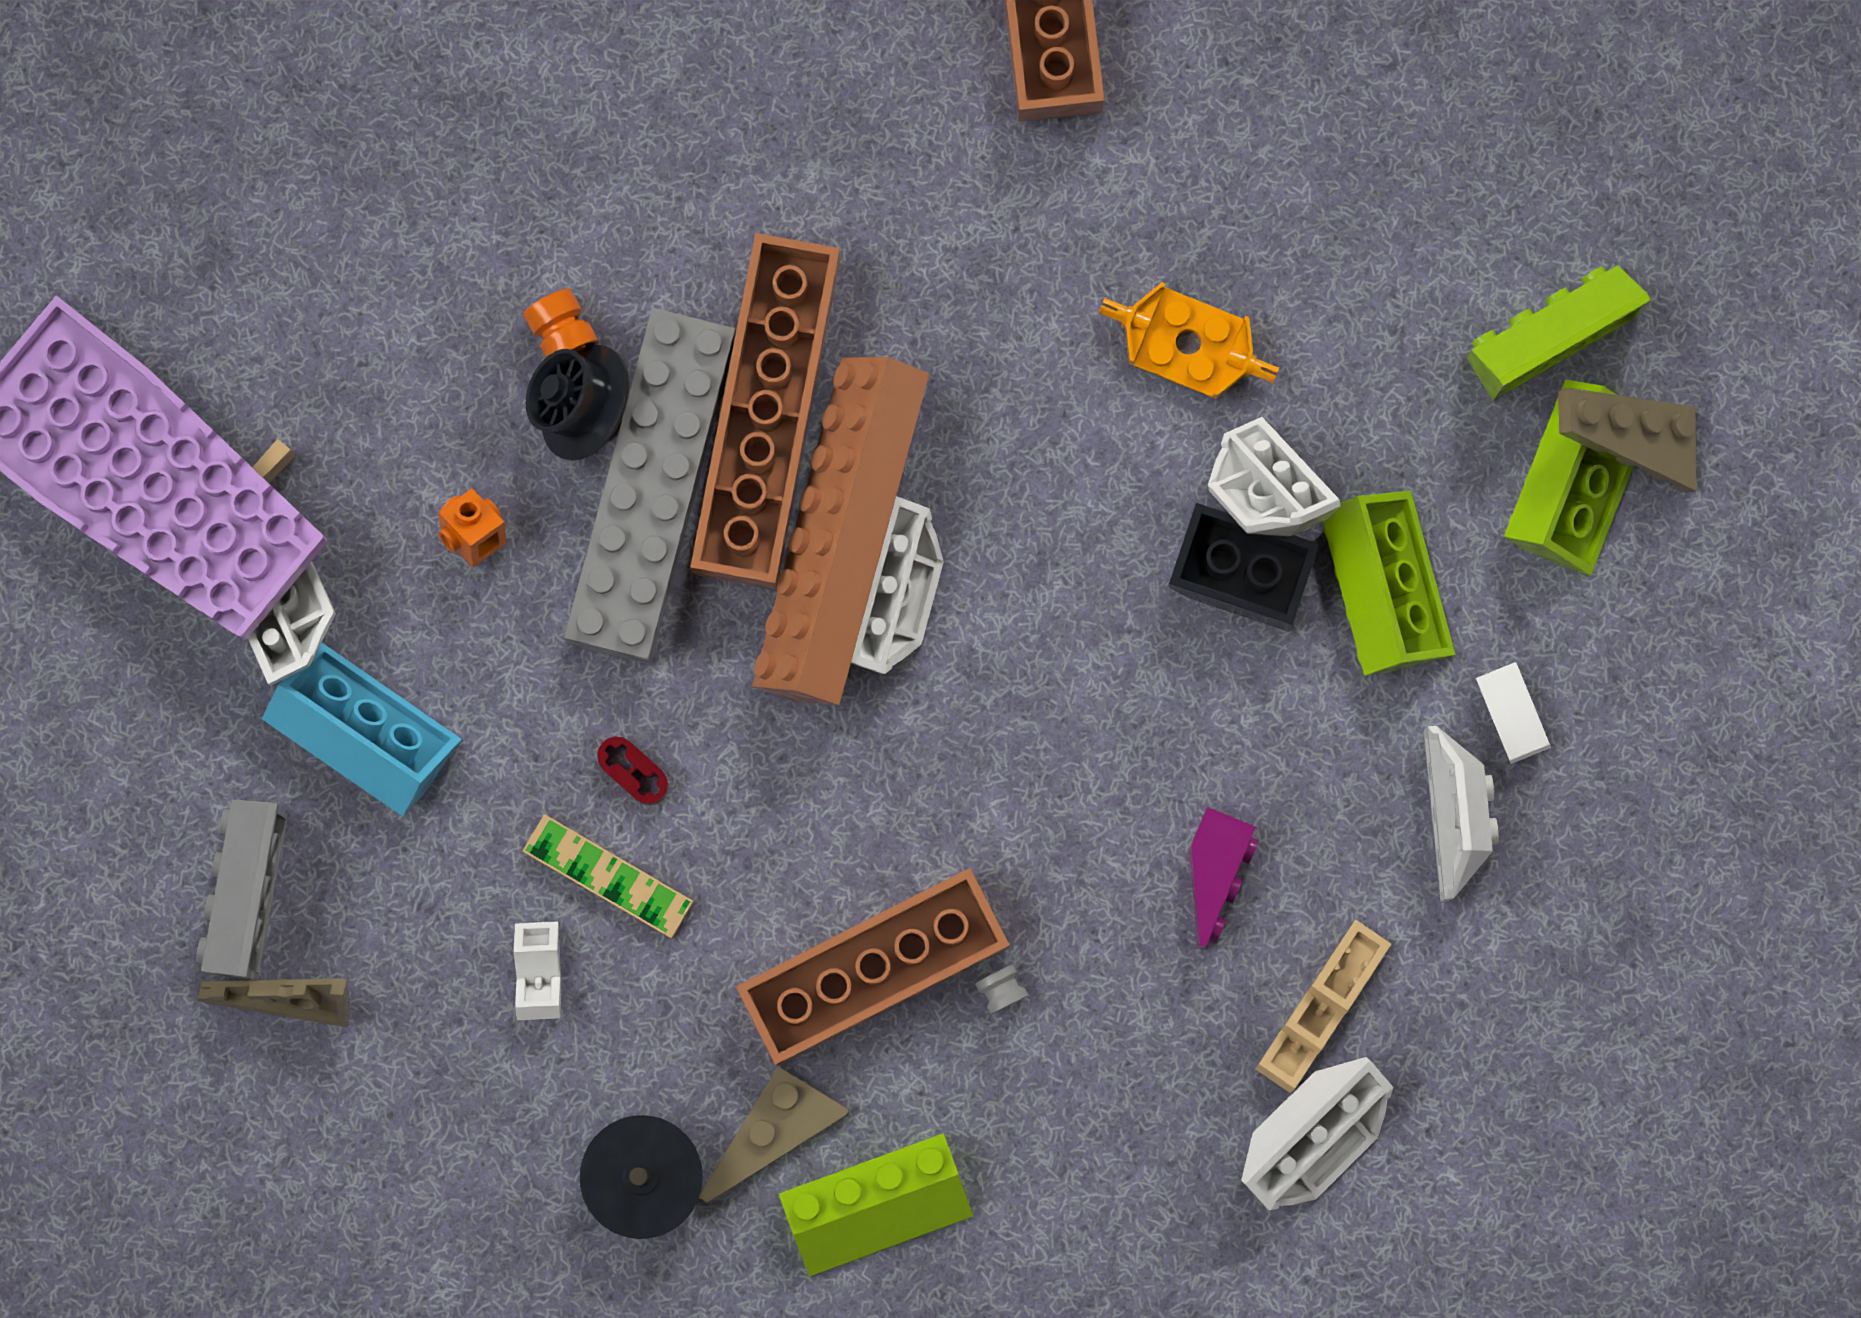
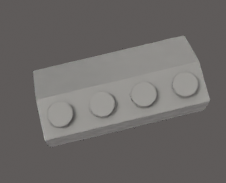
[196,799,289,980]

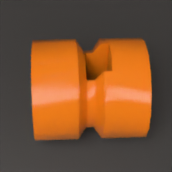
[523,288,599,357]

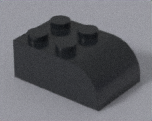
[1168,503,1319,632]

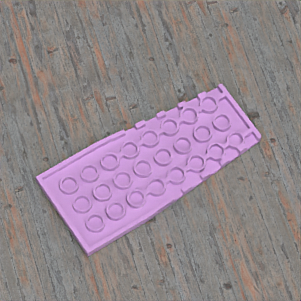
[0,296,327,640]

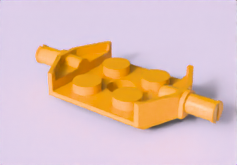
[1098,282,1280,399]

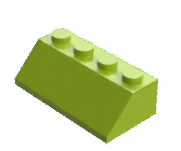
[1467,265,1651,401]
[1504,379,1634,576]
[1323,491,1456,676]
[779,1133,973,1277]

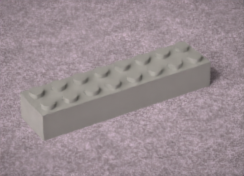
[564,307,736,665]

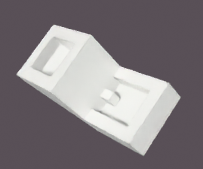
[514,921,561,1020]

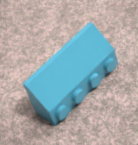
[262,643,462,817]

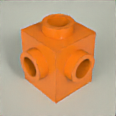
[438,488,507,568]

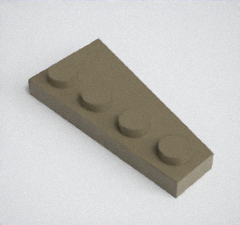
[1558,388,1697,493]

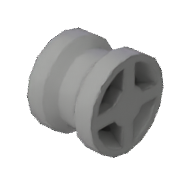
[975,964,1029,1015]

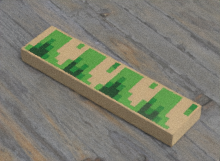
[522,814,694,939]

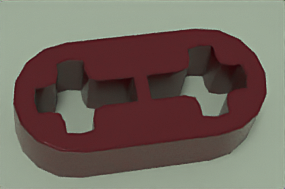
[597,736,669,805]

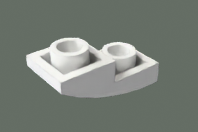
[1476,662,1551,764]

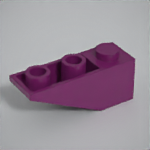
[1189,807,1259,950]

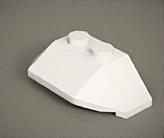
[1208,417,1341,536]
[851,496,944,674]
[248,562,336,686]
[1424,726,1499,902]
[1241,1057,1394,1210]

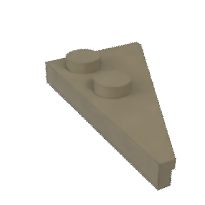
[198,978,351,1028]
[699,1066,849,1203]

